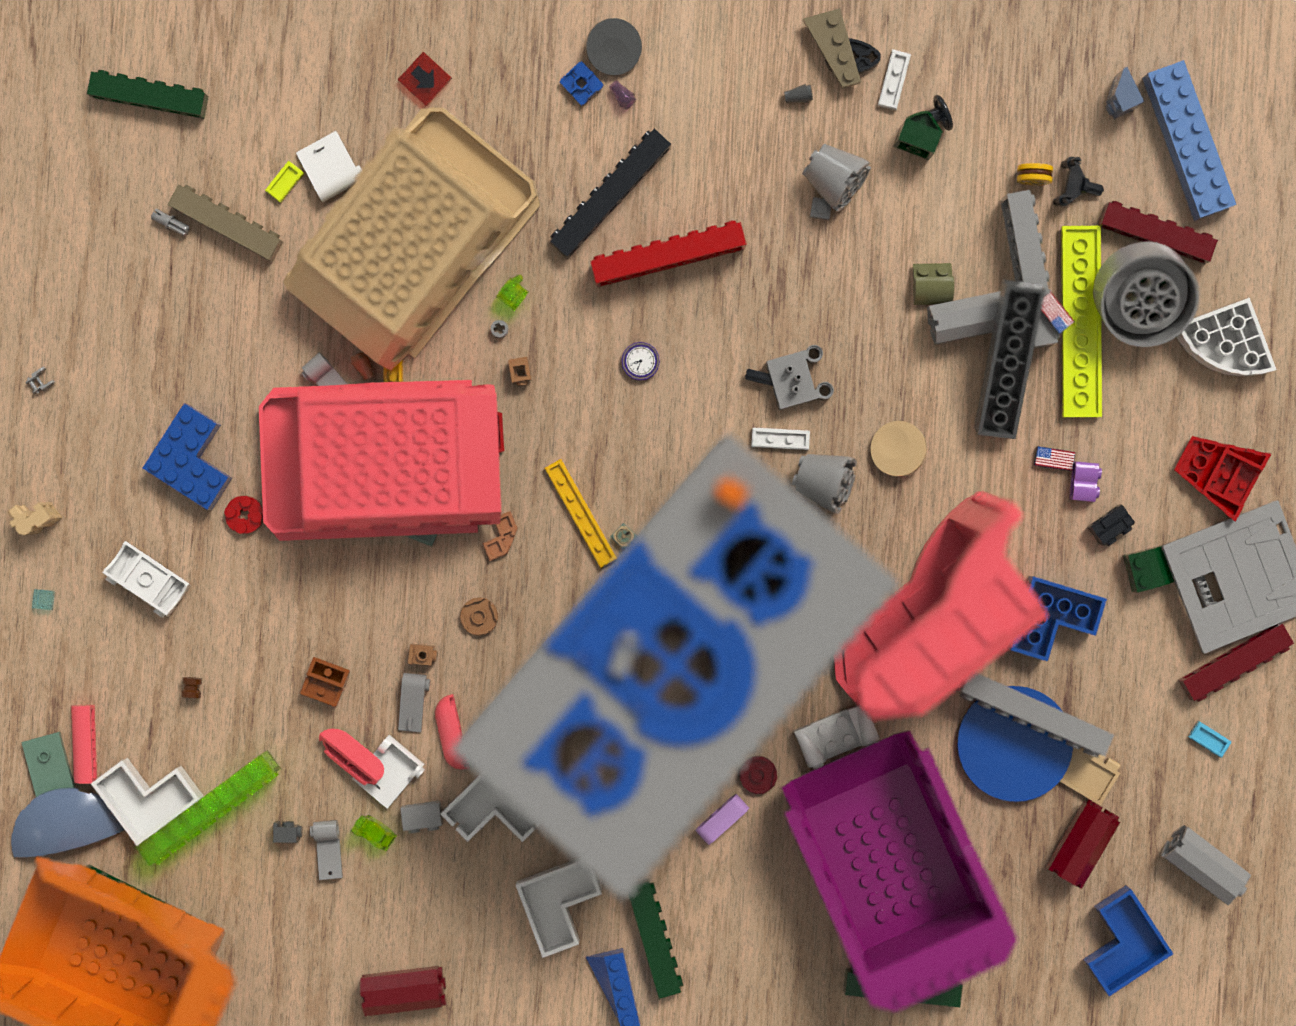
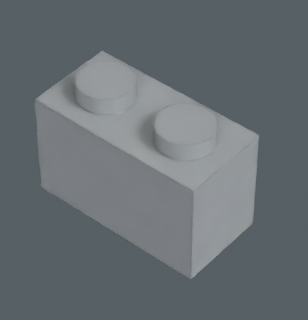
[400,801,443,833]

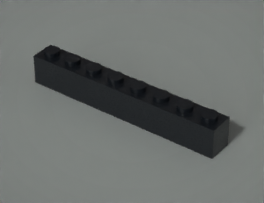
[550,128,671,259]

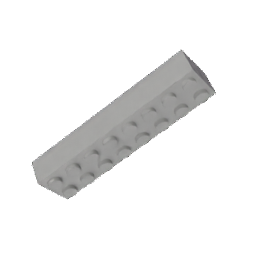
[1000,190,1060,349]
[956,673,1114,758]

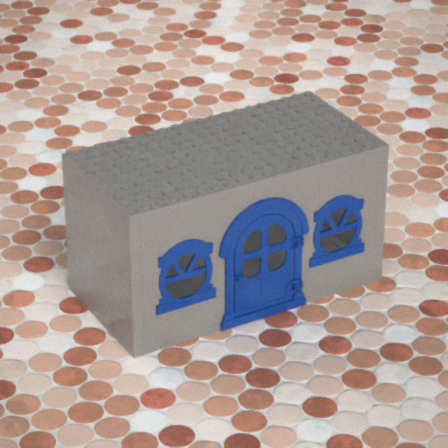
[452,433,899,899]

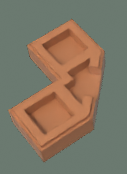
[482,511,518,561]

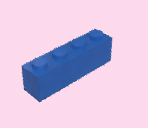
[586,948,640,1026]

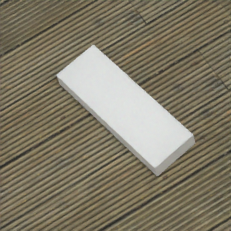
[878,50,911,111]
[751,428,810,450]

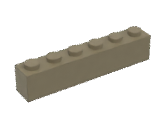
[167,184,283,262]

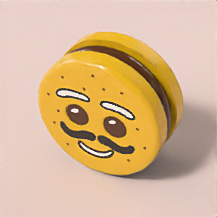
[1017,163,1053,185]

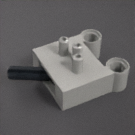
[745,345,834,410]

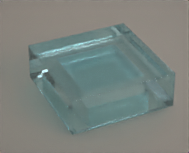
[32,589,55,610]

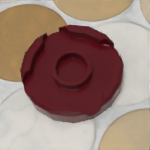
[739,756,777,794]

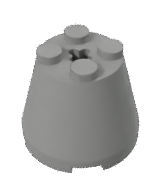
[802,144,871,211]
[792,454,857,514]

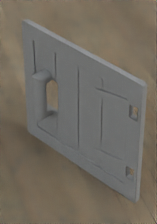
[1162,501,1296,653]

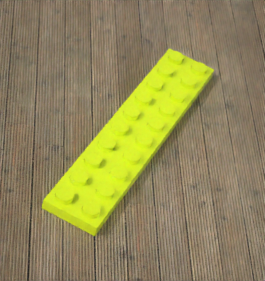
[1061,226,1102,418]

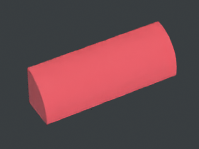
[71,705,97,784]

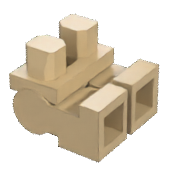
[8,502,62,535]

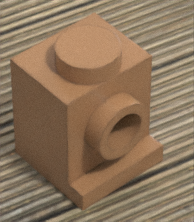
[508,357,532,386]
[408,643,438,666]

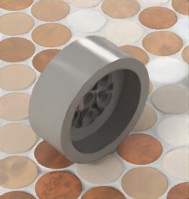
[1093,242,1199,347]

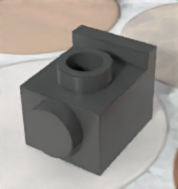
[273,821,303,843]

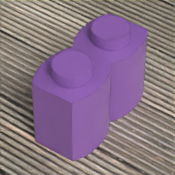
[1070,462,1102,502]

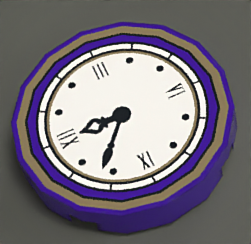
[622,342,660,381]

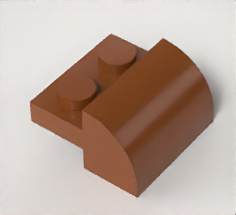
[300,657,350,708]

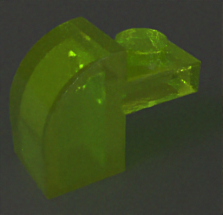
[351,815,397,851]

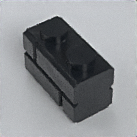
[1088,504,1135,546]

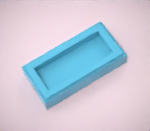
[1188,721,1231,758]

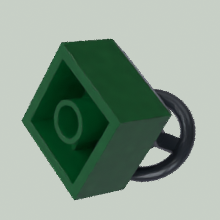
[893,95,953,160]

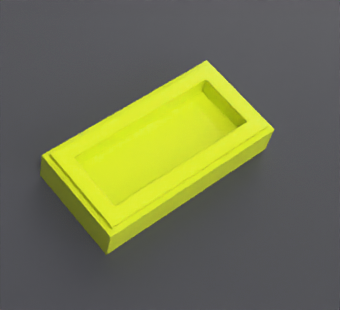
[265,161,305,203]

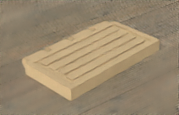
[1060,748,1120,806]

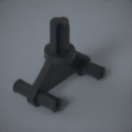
[1053,157,1104,206]

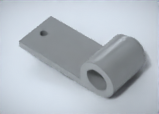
[302,352,347,386]
[398,673,430,732]
[310,820,343,880]

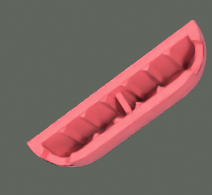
[435,694,470,770]
[319,729,384,785]

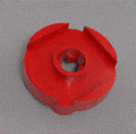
[224,496,263,534]

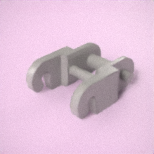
[25,367,55,394]

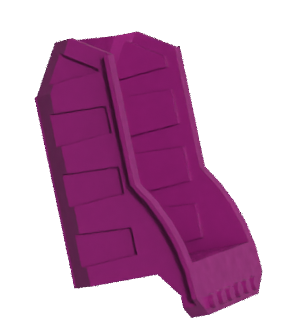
[781,730,1018,1012]

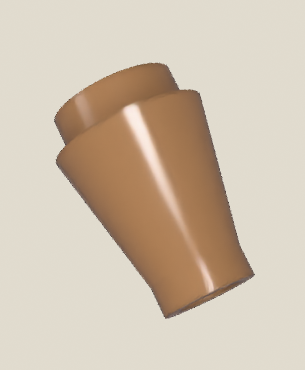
[350,351,374,381]

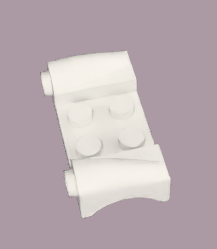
[102,541,191,618]
[793,705,880,770]

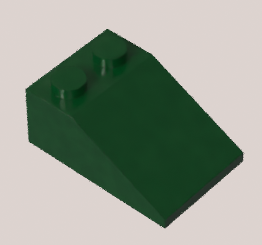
[1123,544,1174,593]

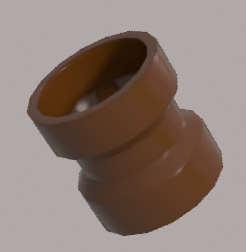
[181,677,202,698]

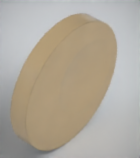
[871,421,927,477]

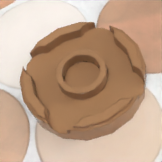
[460,597,499,636]

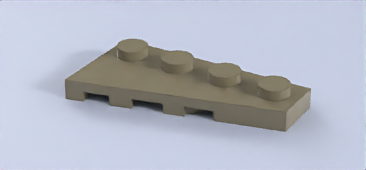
[802,8,861,89]

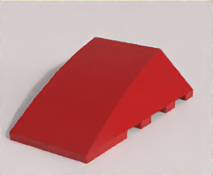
[1174,436,1271,522]

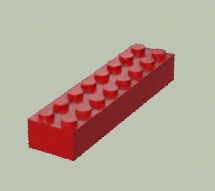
[590,220,747,288]

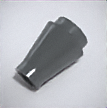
[784,84,813,103]

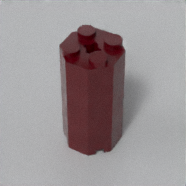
[1046,799,1120,889]
[360,966,447,1016]

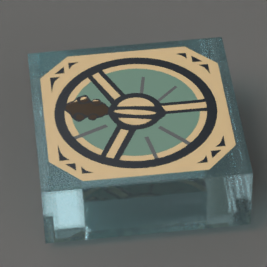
[610,523,637,549]

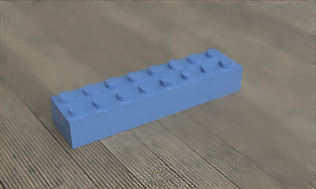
[1142,60,1236,221]

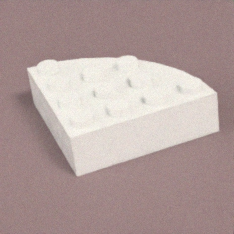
[1177,298,1276,376]

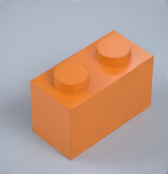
[715,476,749,511]

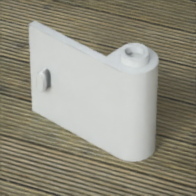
[296,131,362,202]
[352,735,425,808]

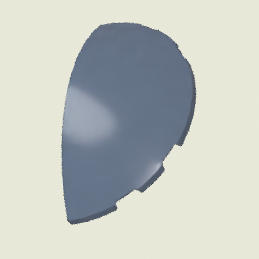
[11,788,125,857]

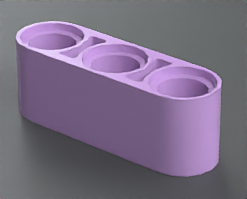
[695,793,749,845]

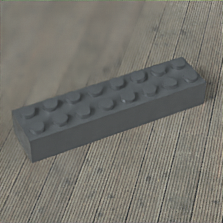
[974,279,1045,439]

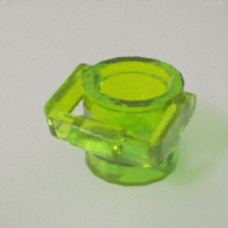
[496,275,529,311]

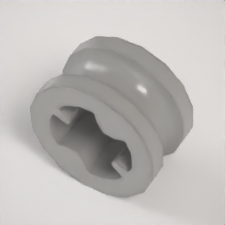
[491,320,508,338]

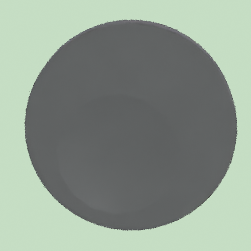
[586,18,642,75]

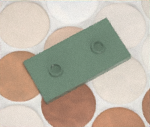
[21,732,75,797]

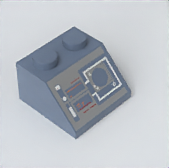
[1106,67,1144,119]

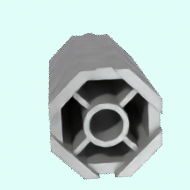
[927,291,1000,345]
[1161,825,1251,905]

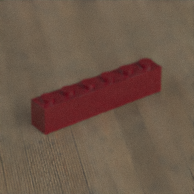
[1098,201,1218,264]
[1178,623,1294,702]

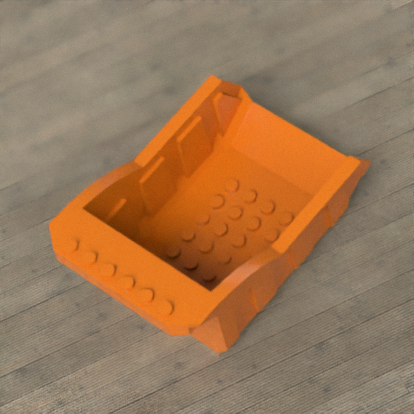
[0,857,236,1026]

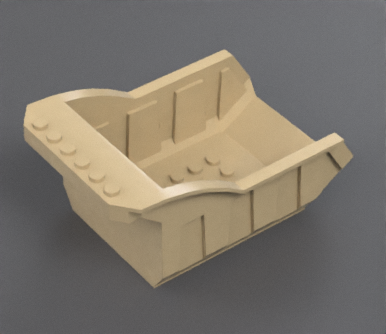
[283,108,540,370]

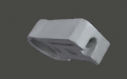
[609,632,639,677]

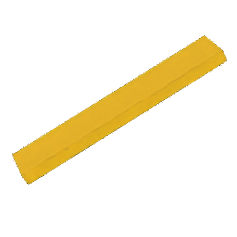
[544,459,617,568]

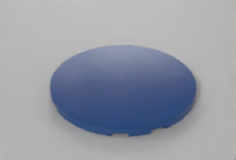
[957,686,1073,802]

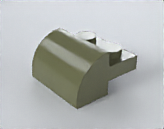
[912,263,954,305]

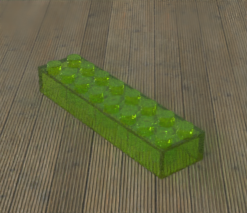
[135,750,281,866]

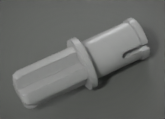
[151,208,189,236]

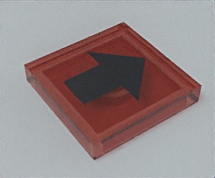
[397,52,452,106]

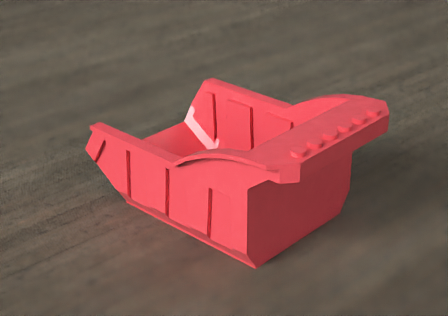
[259,380,501,541]
[834,491,1048,719]

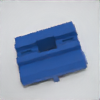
[559,61,604,106]

